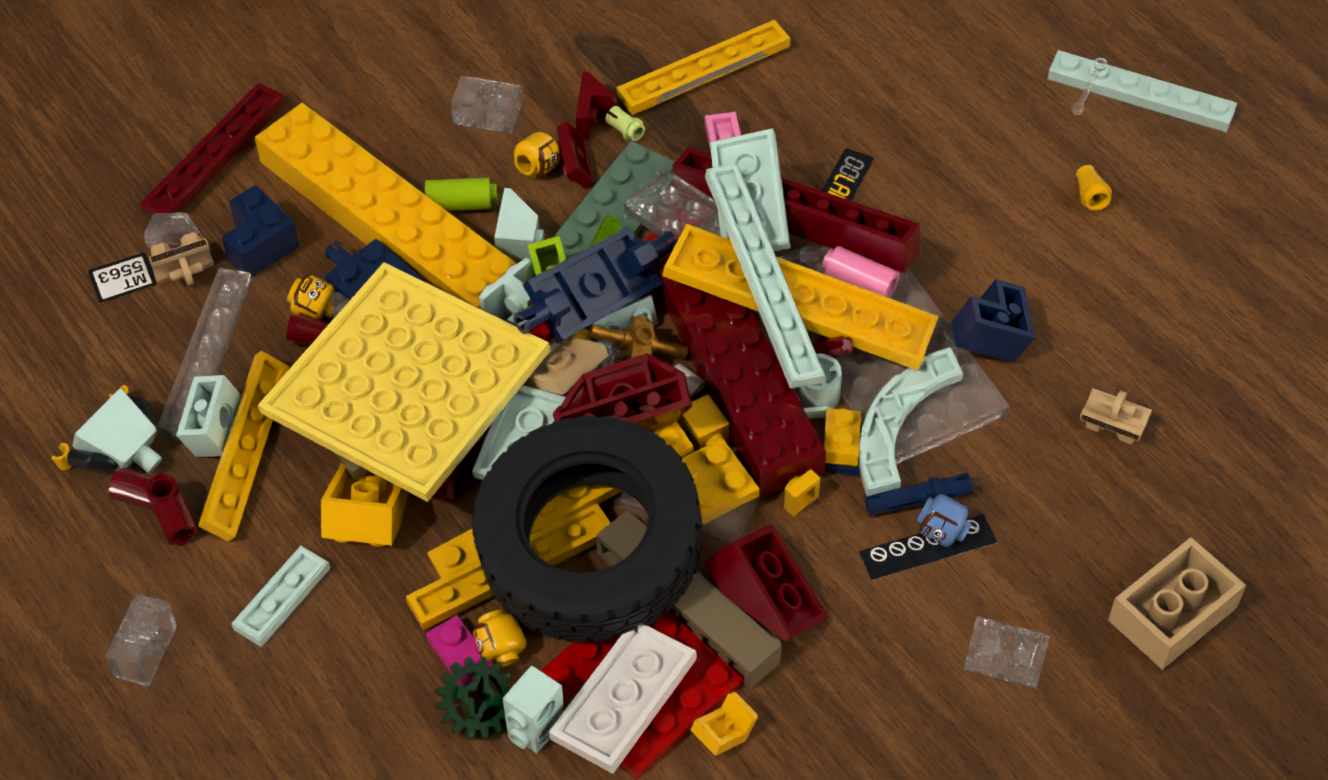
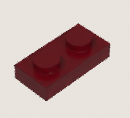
[557,121,595,189]

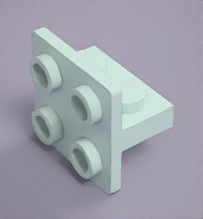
[479,257,534,327]

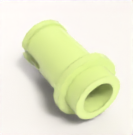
[605,106,645,141]

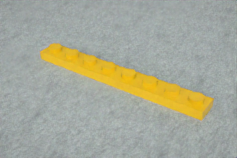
[427,421,694,578]

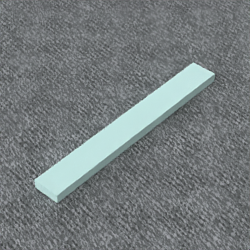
[705,164,825,388]

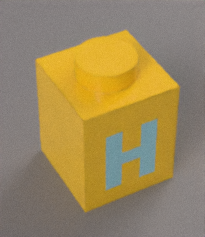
[678,394,730,451]

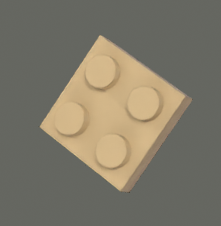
[523,337,609,395]

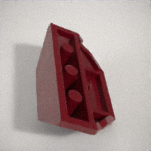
[553,353,692,431]

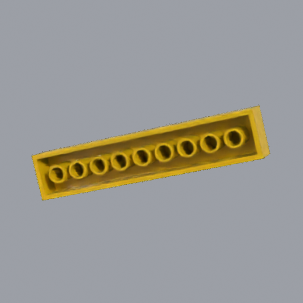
[255,103,517,309]

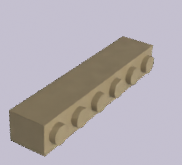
[596,509,782,690]

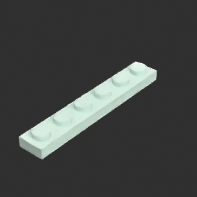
[1047,50,1237,132]

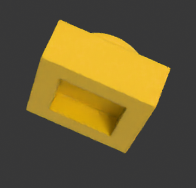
[784,469,821,517]

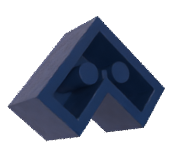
[221,185,299,280]
[951,279,1035,363]

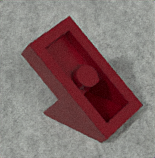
[576,72,617,140]

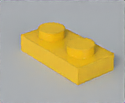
[823,408,861,466]

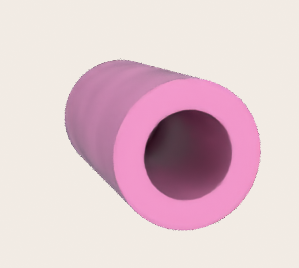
[822,246,900,298]

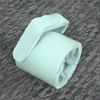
[793,353,842,419]

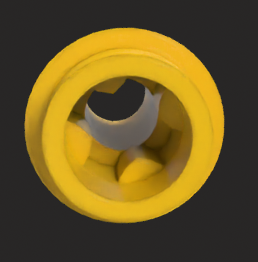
[1076,165,1112,211]

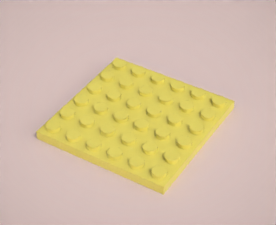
[258,262,550,502]

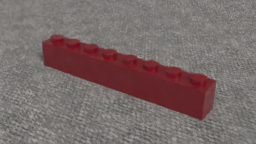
[672,146,920,274]

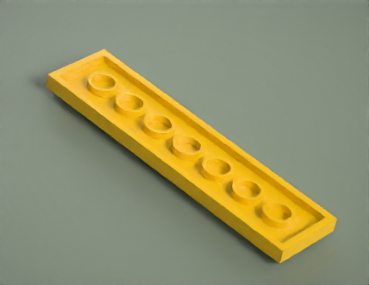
[662,224,939,371]

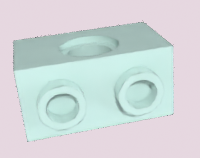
[176,375,241,457]

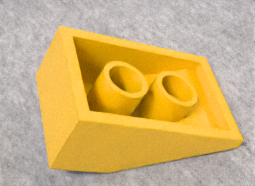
[321,463,409,547]

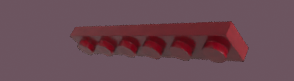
[140,82,285,224]

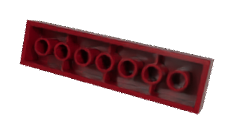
[658,268,826,497]

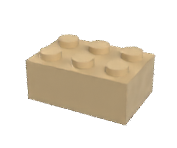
[1108,537,1246,670]

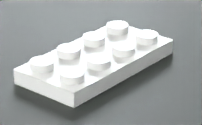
[548,623,697,774]

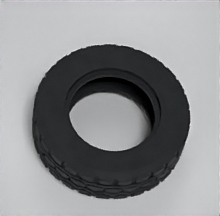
[472,416,703,643]

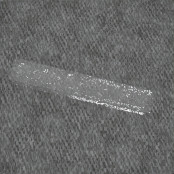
[157,268,252,438]

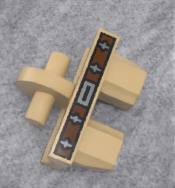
[149,232,214,286]
[1080,388,1152,444]

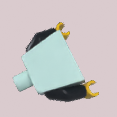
[51,385,162,474]

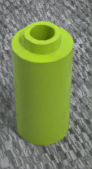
[425,177,498,211]

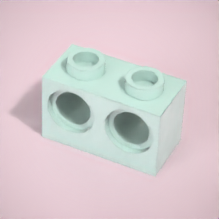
[503,665,564,753]

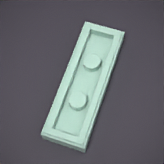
[231,545,330,647]

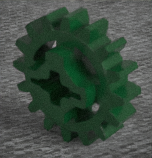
[434,657,513,740]

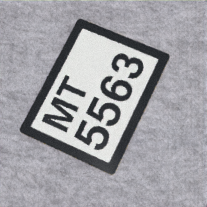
[88,252,157,303]

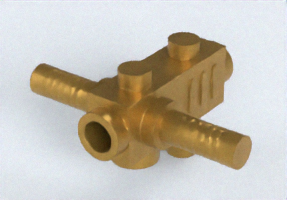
[588,316,688,361]

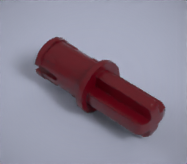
[811,335,853,358]

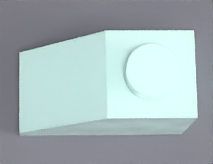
[494,188,545,261]

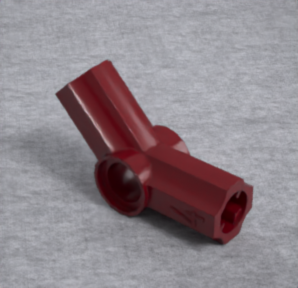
[108,468,198,546]

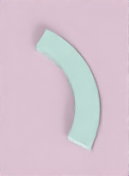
[859,347,963,496]

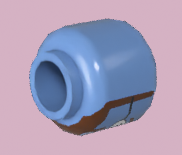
[916,494,972,547]

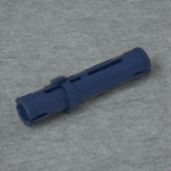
[864,472,973,517]

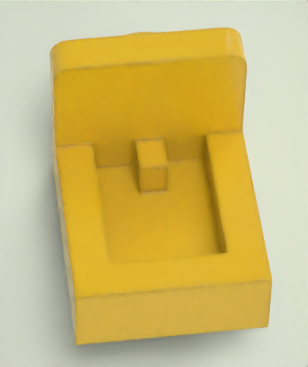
[690,692,758,756]

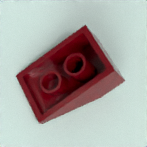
[704,524,829,642]

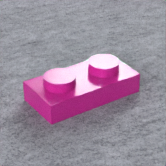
[426,615,494,686]

